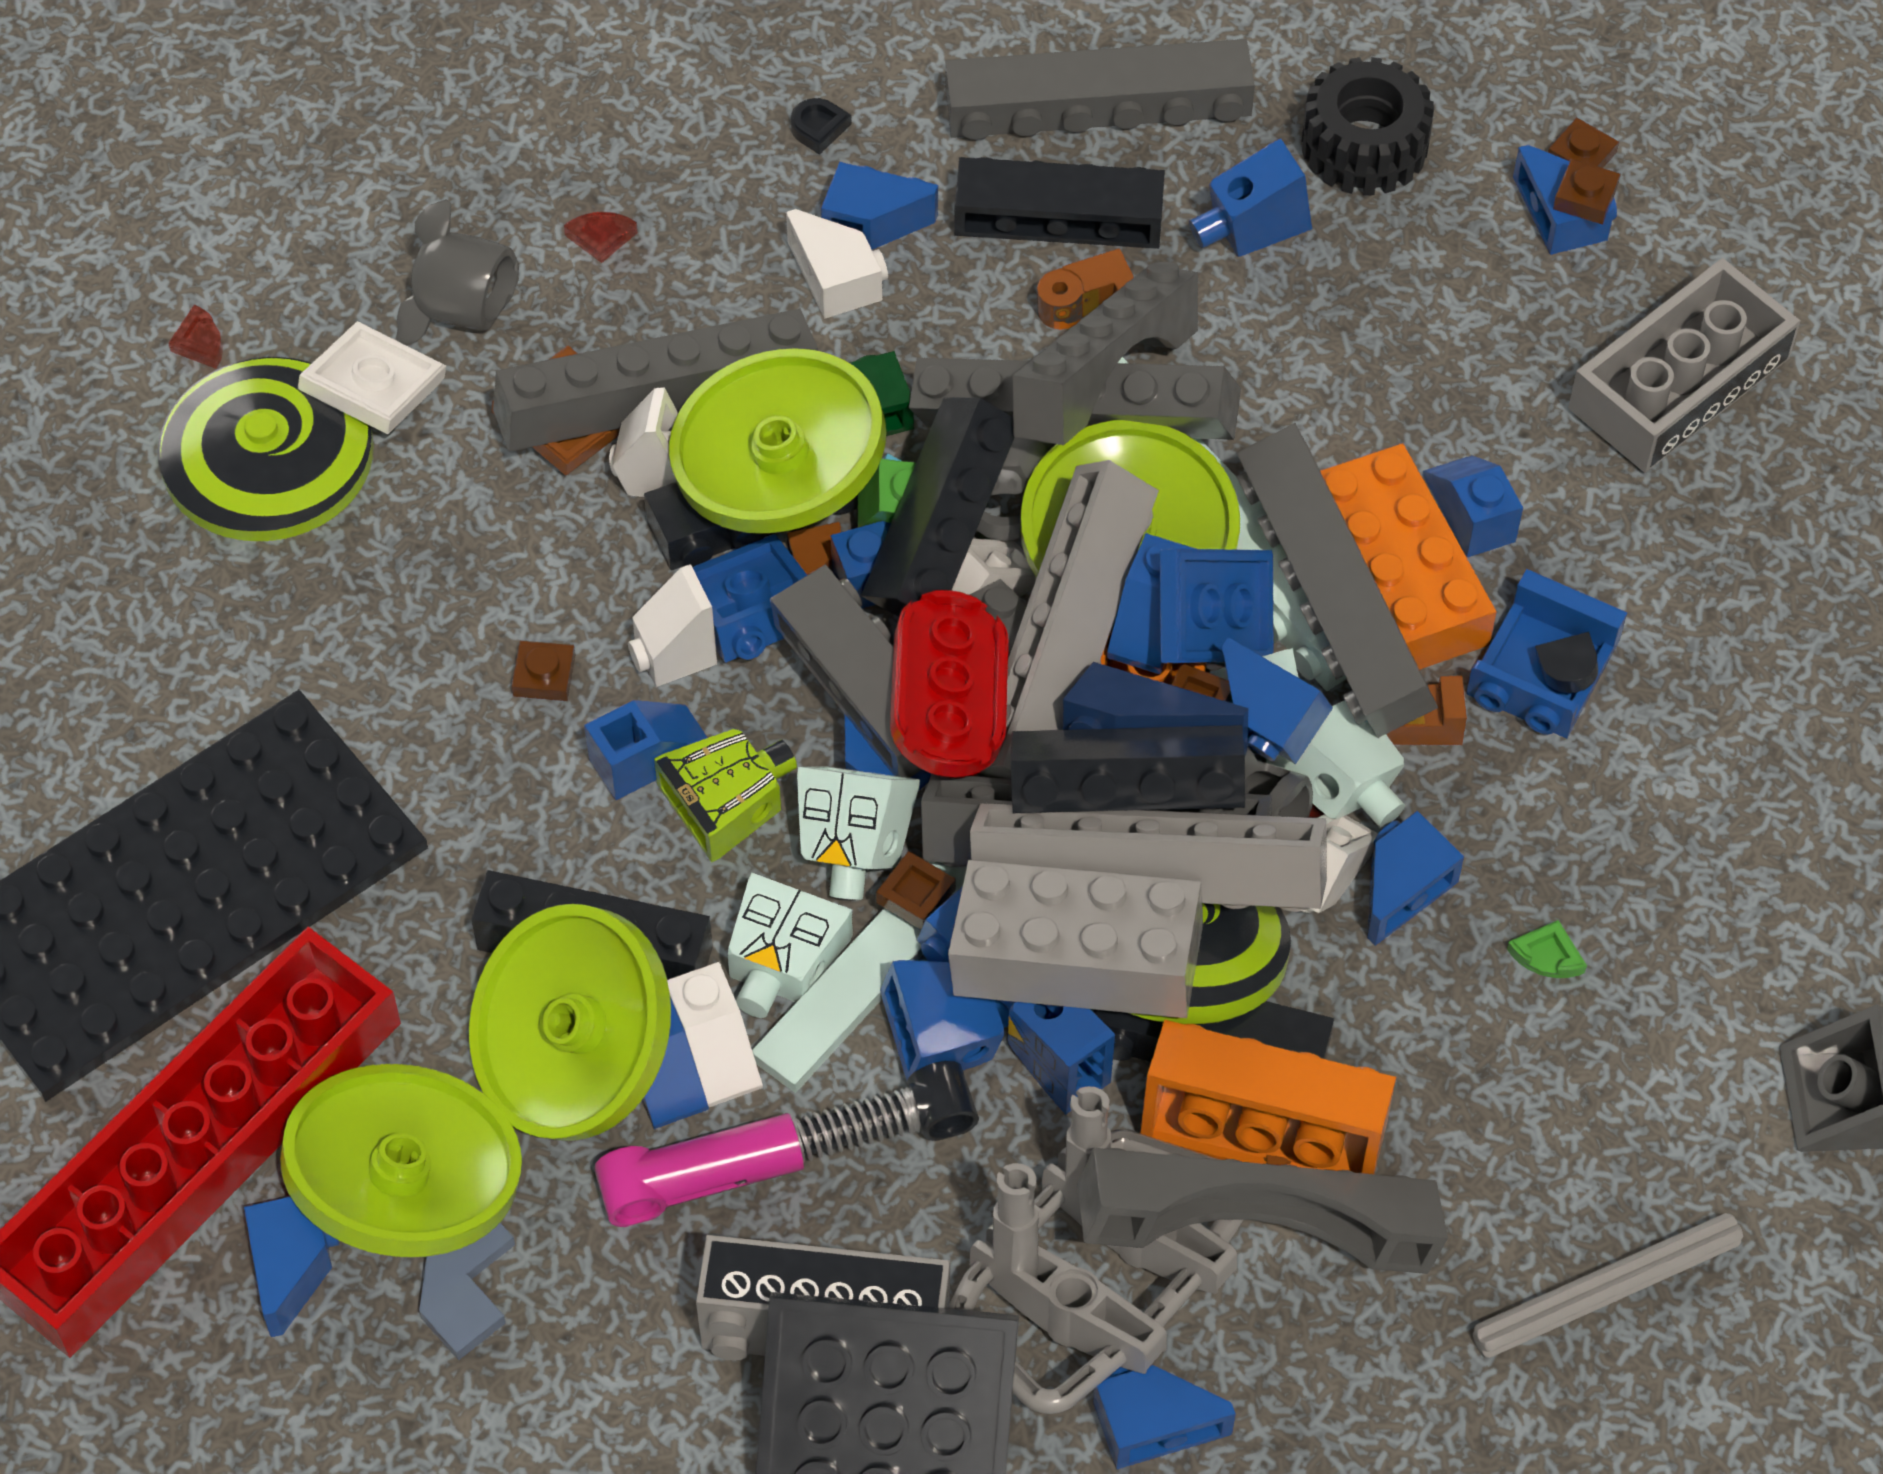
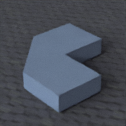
[419,1223,515,1360]

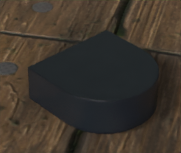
[791,98,852,155]
[1535,632,1598,693]

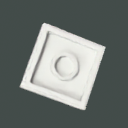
[298,321,446,434]

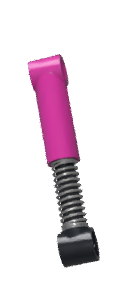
[594,1061,979,1227]

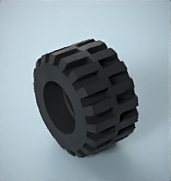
[1301,57,1434,195]

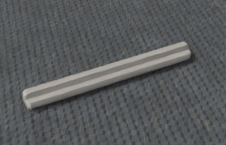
[1472,1213,1743,1358]

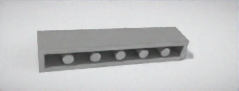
[979,460,1159,779]
[970,803,1327,912]

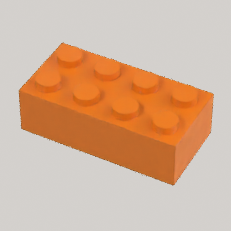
[1321,443,1497,669]

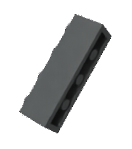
[770,564,923,778]

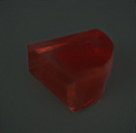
[564,212,638,263]
[168,305,223,369]

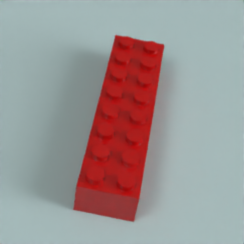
[0,926,401,1358]

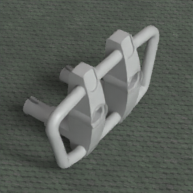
[948,1086,1244,1414]

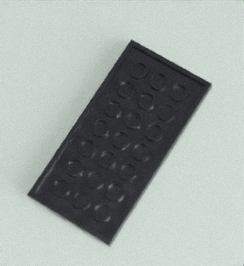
[0,689,428,1102]

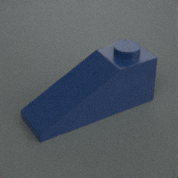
[1063,662,1249,755]

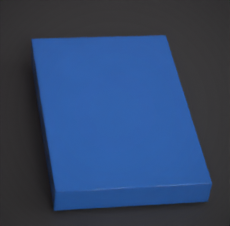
[1160,549,1274,663]

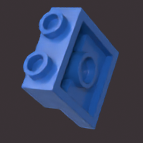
[692,534,807,663]

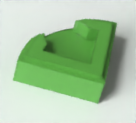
[1507,920,1587,978]

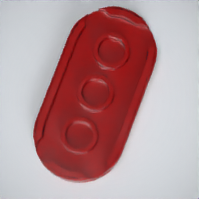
[890,590,1009,777]

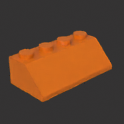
[1140,1020,1396,1175]

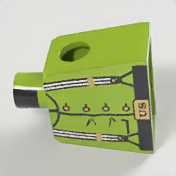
[654,729,797,862]

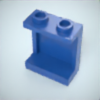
[1466,569,1627,739]

